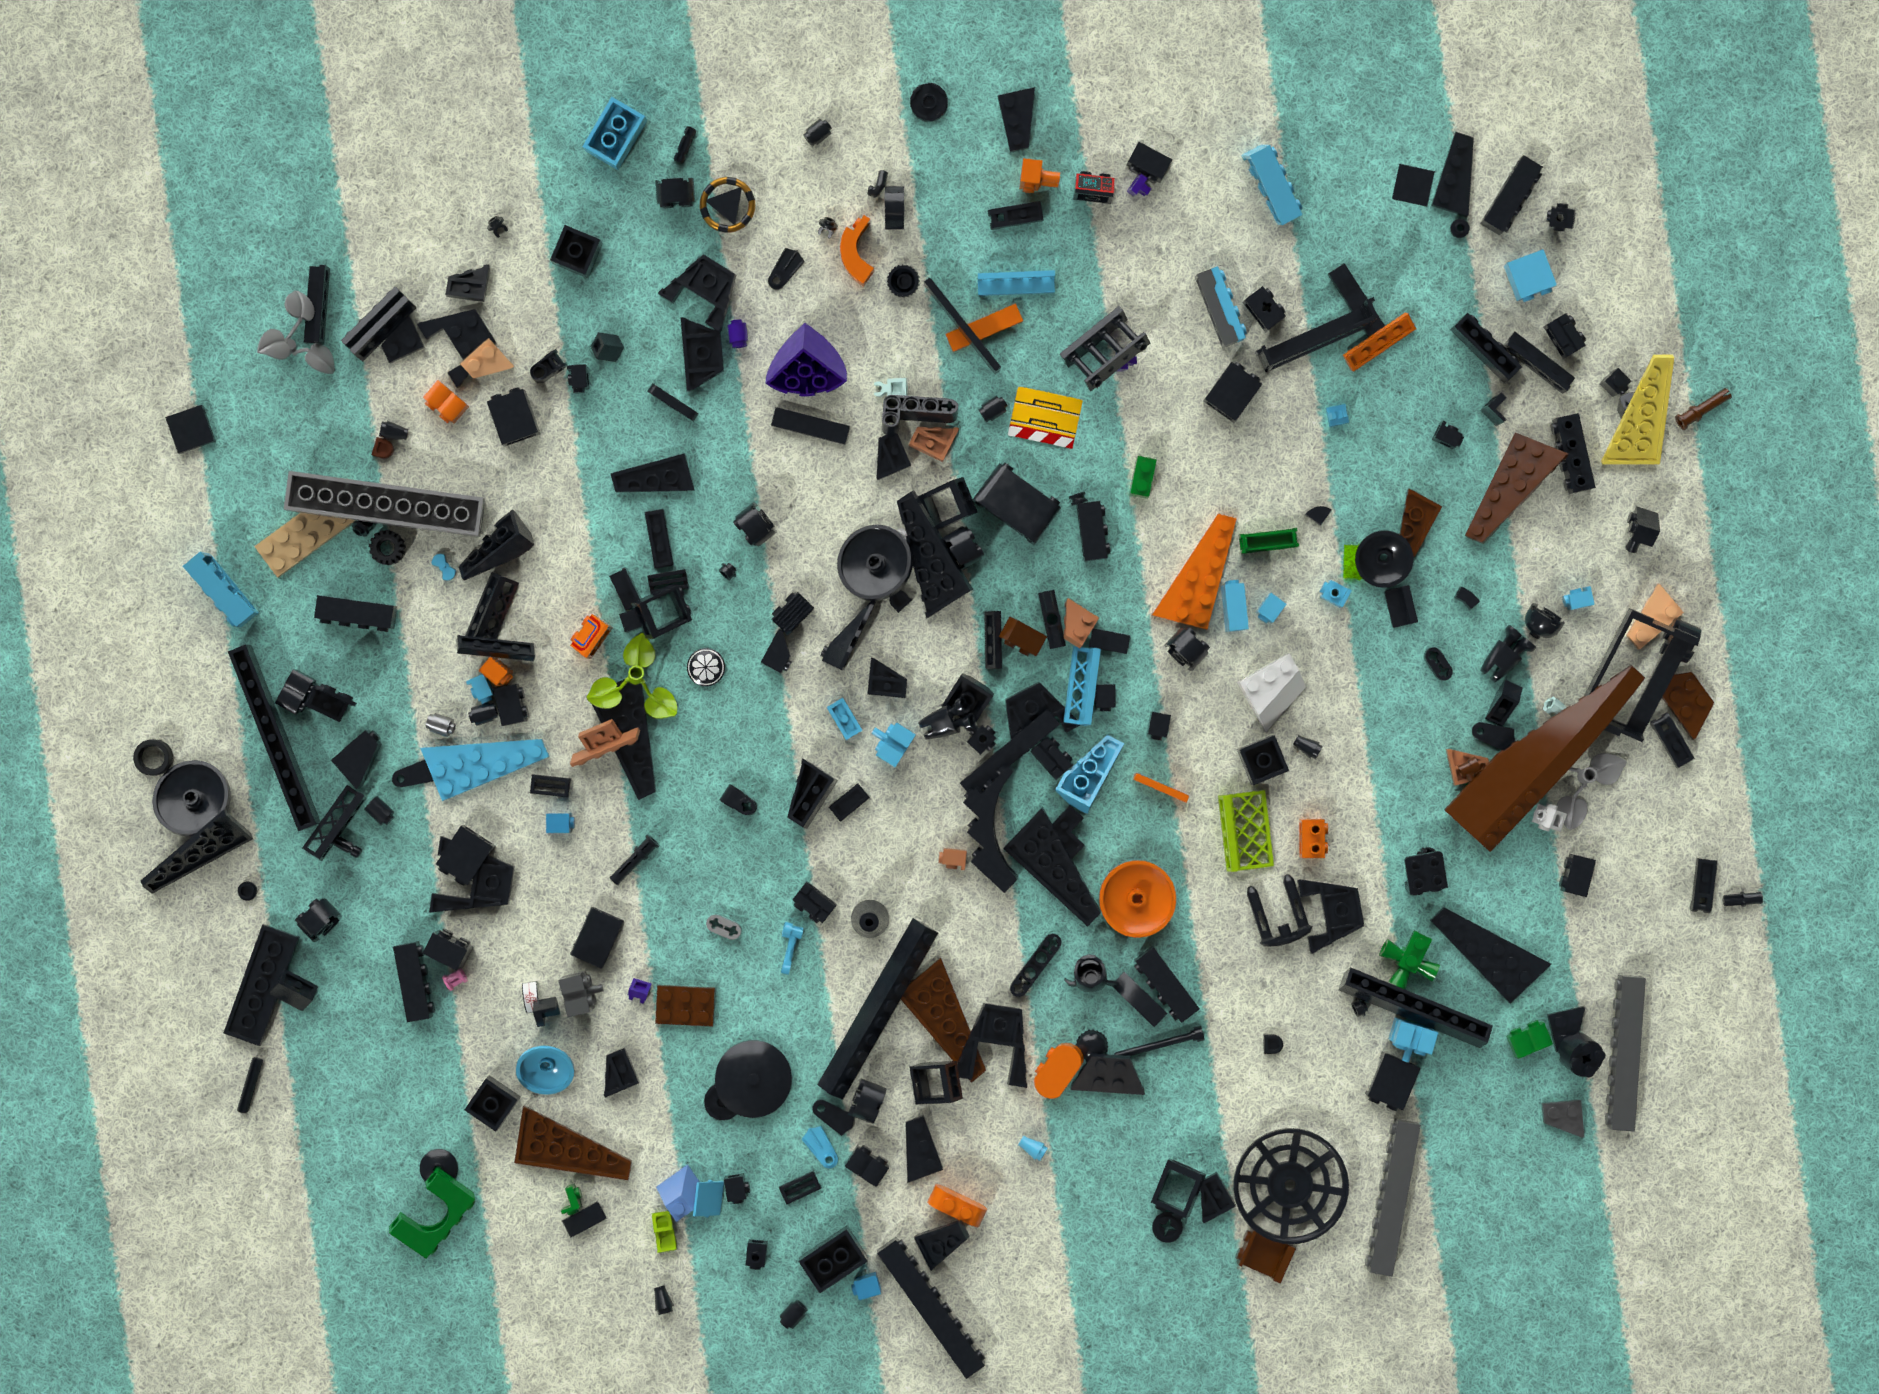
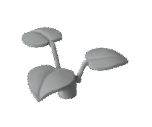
[257,291,335,374]
[1556,753,1627,830]

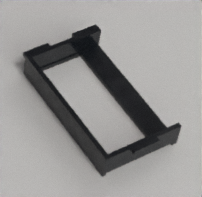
[1255,297,1378,373]
[1584,608,1697,743]

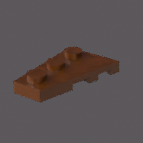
[1399,488,1442,557]

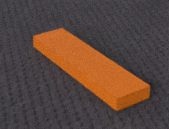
[945,303,1023,352]
[1343,312,1416,372]

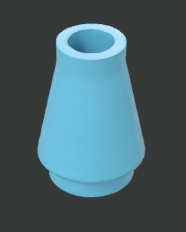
[1018,1136,1048,1161]

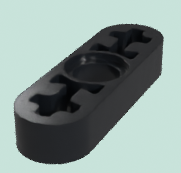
[647,383,699,422]

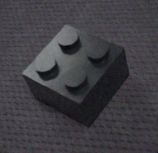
[550,225,603,278]
[1237,735,1289,785]
[422,928,473,971]
[464,1075,521,1132]

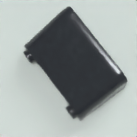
[973,462,1061,545]

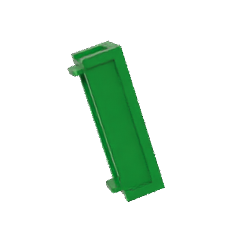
[1238,528,1300,554]

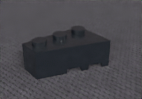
[787,758,838,829]

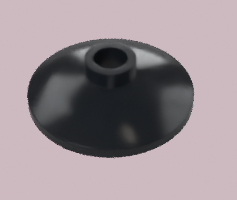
[420,1149,458,1181]

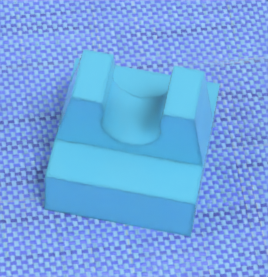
[1326,404,1349,427]

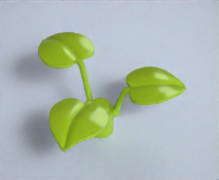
[586,633,677,719]

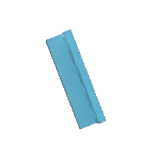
[977,270,1055,296]
[1064,646,1101,726]

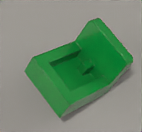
[561,1183,582,1215]

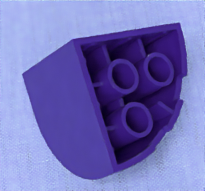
[765,323,847,396]

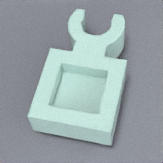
[874,378,908,397]

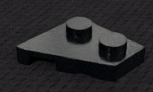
[381,315,425,364]
[876,433,911,480]
[867,658,907,698]
[604,1047,640,1098]
[1200,1172,1236,1223]

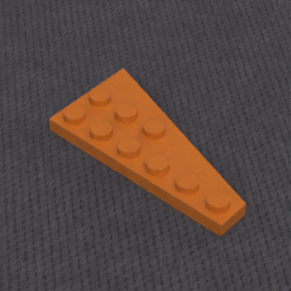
[1152,514,1236,630]

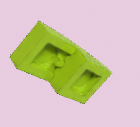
[651,1211,678,1253]

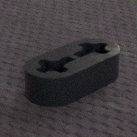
[1424,647,1453,681]

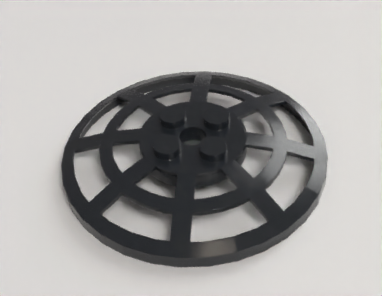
[1233,1128,1349,1244]

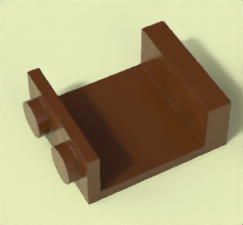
[1235,1228,1296,1284]

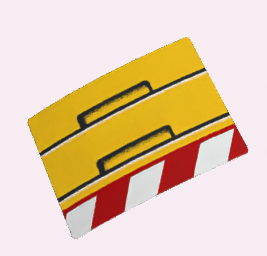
[1008,387,1083,449]

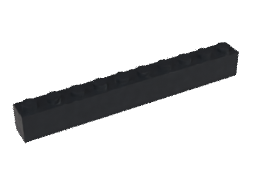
[227,644,321,831]
[817,918,938,1100]

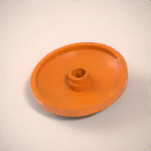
[1099,860,1176,938]

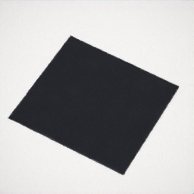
[1392,164,1435,207]

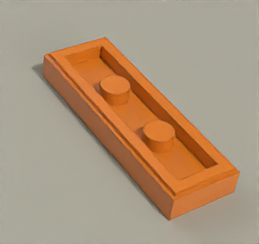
[1133,773,1189,803]

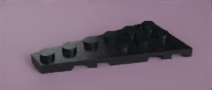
[140,809,253,894]

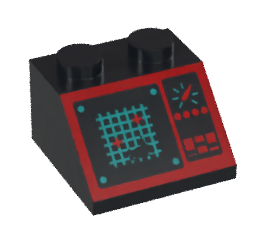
[1073,171,1115,204]

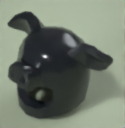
[1064,954,1120,992]

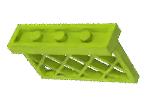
[1218,790,1274,872]

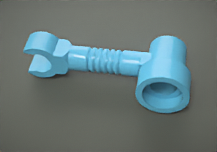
[781,922,803,975]

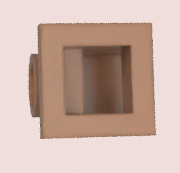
[938,848,967,870]

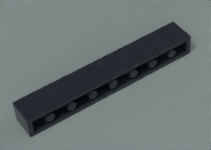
[1339,967,1493,1048]
[877,1237,986,1379]

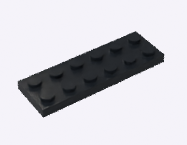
[223,924,300,1046]

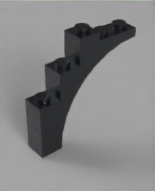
[963,764,1019,893]

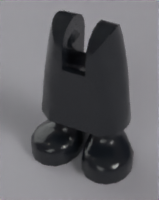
[1480,625,1537,683]
[918,697,976,740]

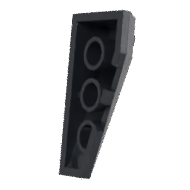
[820,601,876,671]

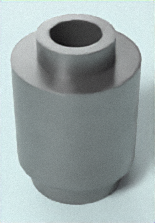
[426,713,456,737]

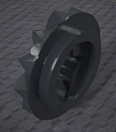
[1152,1212,1183,1243]

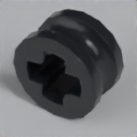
[1069,492,1088,506]

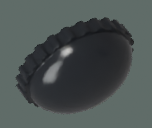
[887,264,920,298]
[1076,1029,1108,1061]

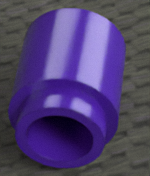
[727,319,749,348]

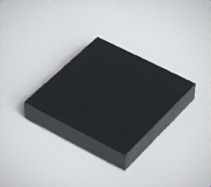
[165,405,216,454]

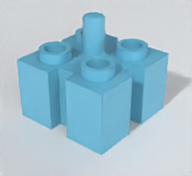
[871,722,916,767]
[1388,1017,1438,1062]

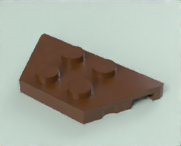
[1662,672,1714,740]

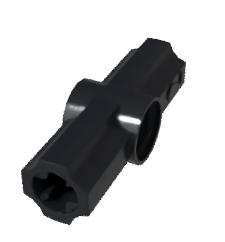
[1038,590,1066,649]

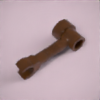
[1458,756,1481,783]

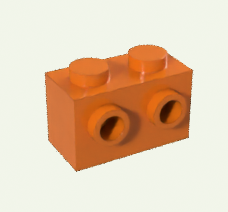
[1299,819,1328,858]

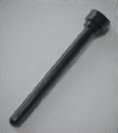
[1114,1026,1205,1056]

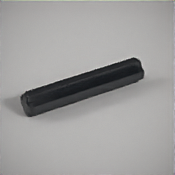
[237,1057,263,1113]

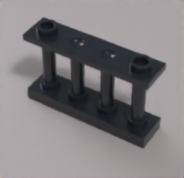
[1060,306,1151,392]

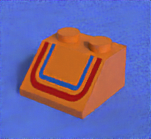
[570,614,613,659]

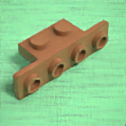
[570,719,640,767]

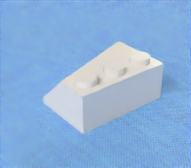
[1237,654,1306,732]

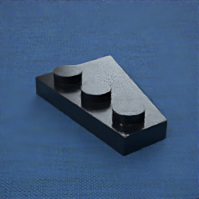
[997,87,1035,153]
[905,1115,943,1183]
[914,1220,970,1271]

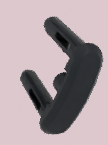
[1247,874,1313,947]

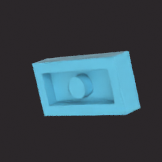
[826,698,863,740]

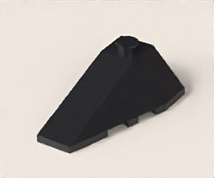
[459,509,535,581]

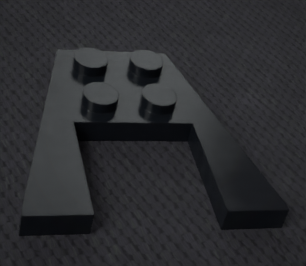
[429,836,515,913]
[957,1003,1027,1088]

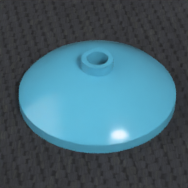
[516,1046,574,1094]

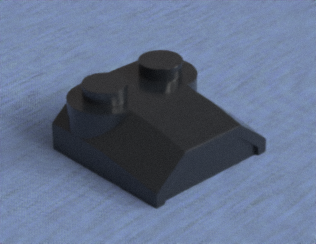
[941,673,994,722]

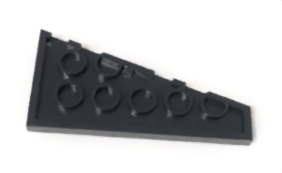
[897,491,973,619]
[592,679,656,800]
[1003,807,1101,927]
[1430,907,1551,1004]

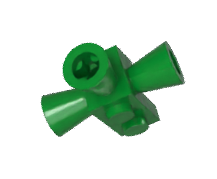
[1379,930,1440,990]

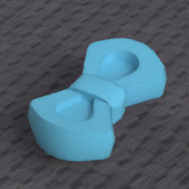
[431,554,456,581]

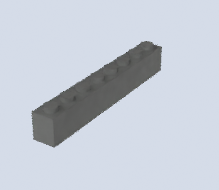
[1605,975,1646,1132]
[1365,1118,1421,1277]

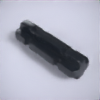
[674,126,696,164]
[334,837,362,858]

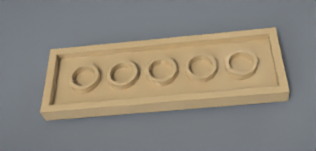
[254,478,356,578]

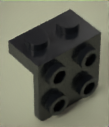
[304,684,357,722]
[1404,851,1448,895]

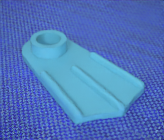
[802,1126,838,1168]

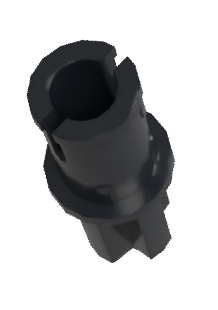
[1722,892,1763,907]

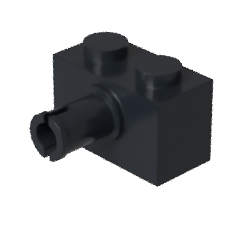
[1625,506,1660,553]

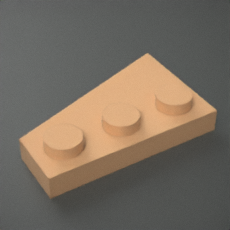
[1626,583,1684,650]

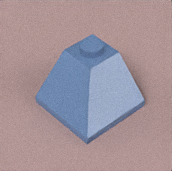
[656,1164,700,1222]

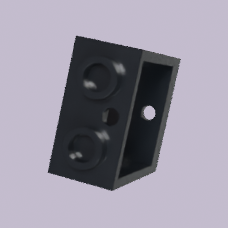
[918,477,978,530]
[631,585,692,639]
[910,1061,963,1105]
[1151,1159,1206,1220]

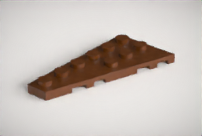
[1465,432,1569,544]

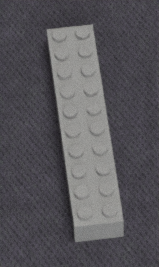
[284,471,485,537]

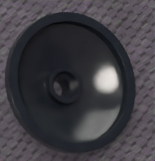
[1355,530,1414,588]

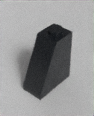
[331,730,382,789]

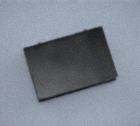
[570,906,624,969]

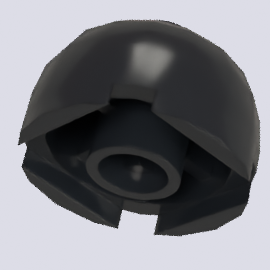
[1525,603,1565,639]

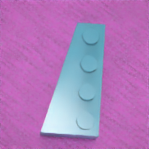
[1241,145,1302,225]
[182,551,259,627]

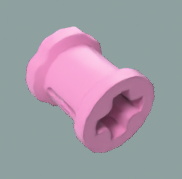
[442,968,468,991]

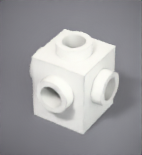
[1532,803,1567,832]

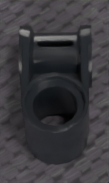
[530,349,568,383]
[719,784,757,815]

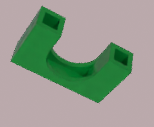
[389,1167,475,1259]

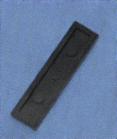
[1327,263,1385,337]
[771,407,850,445]
[456,635,535,661]

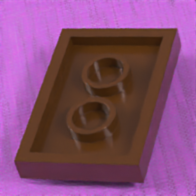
[655,985,715,1027]

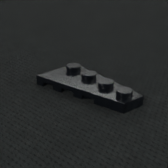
[1431,132,1474,217]
[610,453,695,493]

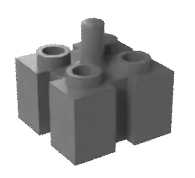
[558,971,604,1018]

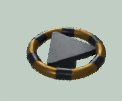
[700,177,756,233]

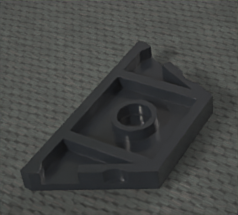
[681,317,724,392]
[1071,1053,1145,1095]

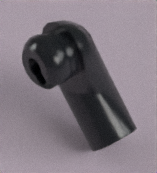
[867,170,888,198]

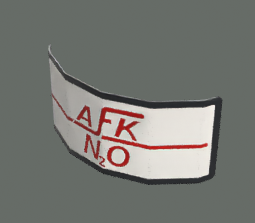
[522,981,539,1013]

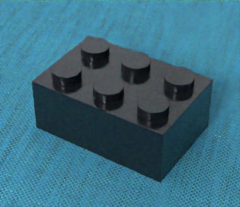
[798,1225,868,1293]

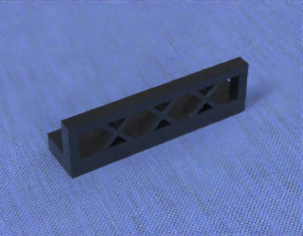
[304,264,330,345]
[1504,331,1575,394]
[465,572,519,639]
[302,785,366,861]

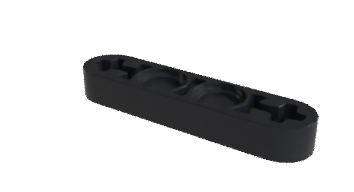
[1010,933,1062,997]

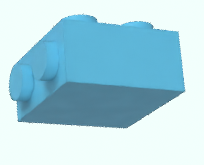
[1504,249,1557,302]

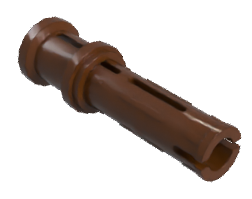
[1675,388,1732,430]

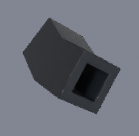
[1454,587,1480,610]

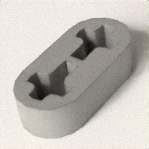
[706,914,742,940]

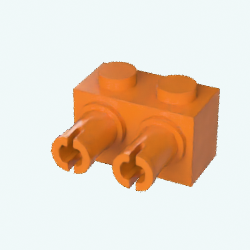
[1019,158,1060,193]

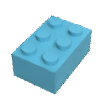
[582,97,647,170]

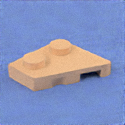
[460,338,514,379]

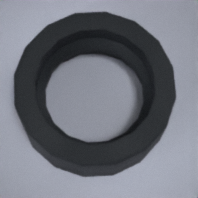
[133,739,173,776]

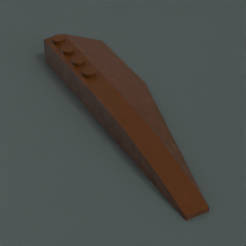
[1444,665,1645,852]

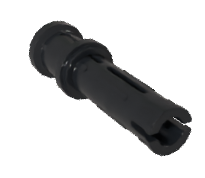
[609,834,660,885]

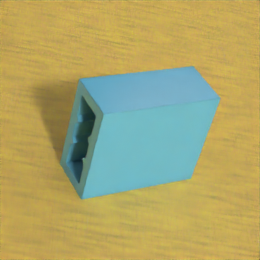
[1221,580,1249,632]

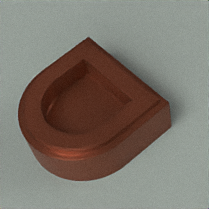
[371,437,394,459]

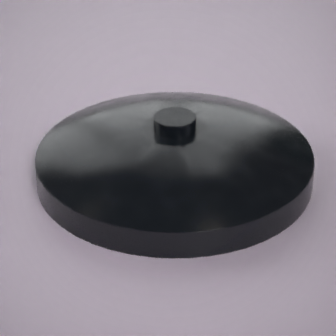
[837,525,913,601]
[152,760,231,837]
[715,1040,792,1118]

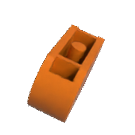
[1034,1043,1084,1099]
[927,1184,988,1227]

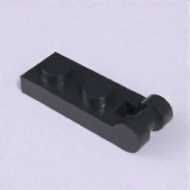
[988,201,1044,230]
[1650,712,1695,768]
[1690,858,1717,914]

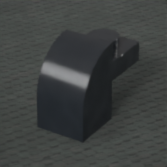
[885,186,904,230]

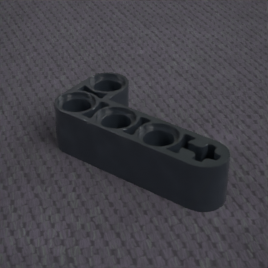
[882,395,958,436]

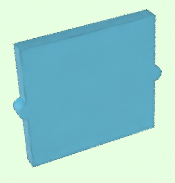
[693,1180,724,1218]

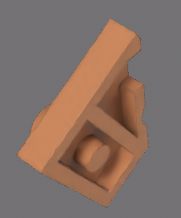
[1064,598,1099,649]
[1446,749,1489,785]

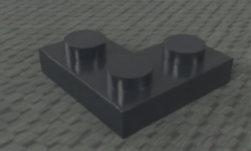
[1052,805,1085,859]

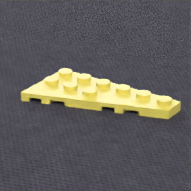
[1601,355,1675,464]

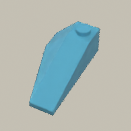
[1055,735,1124,814]

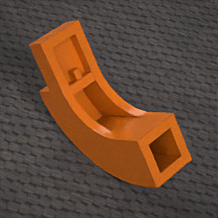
[840,215,874,287]

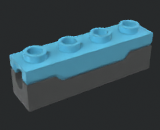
[1195,266,1247,348]

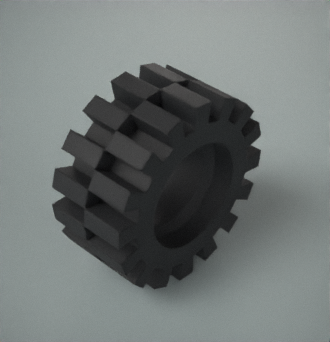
[369,530,406,565]

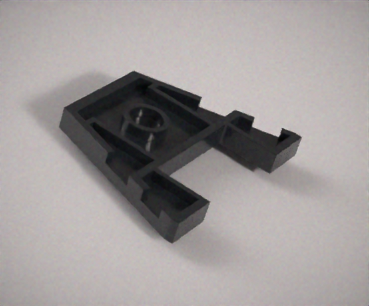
[658,254,737,333]
[417,309,496,388]
[1005,682,1080,753]
[1297,879,1364,954]

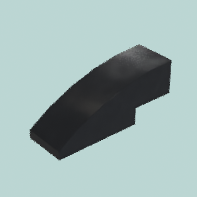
[1112,972,1168,1027]

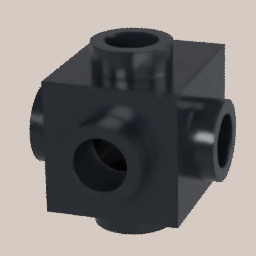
[1546,203,1576,232]
[966,725,996,755]

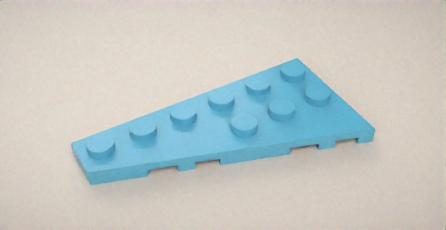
[420,739,550,801]

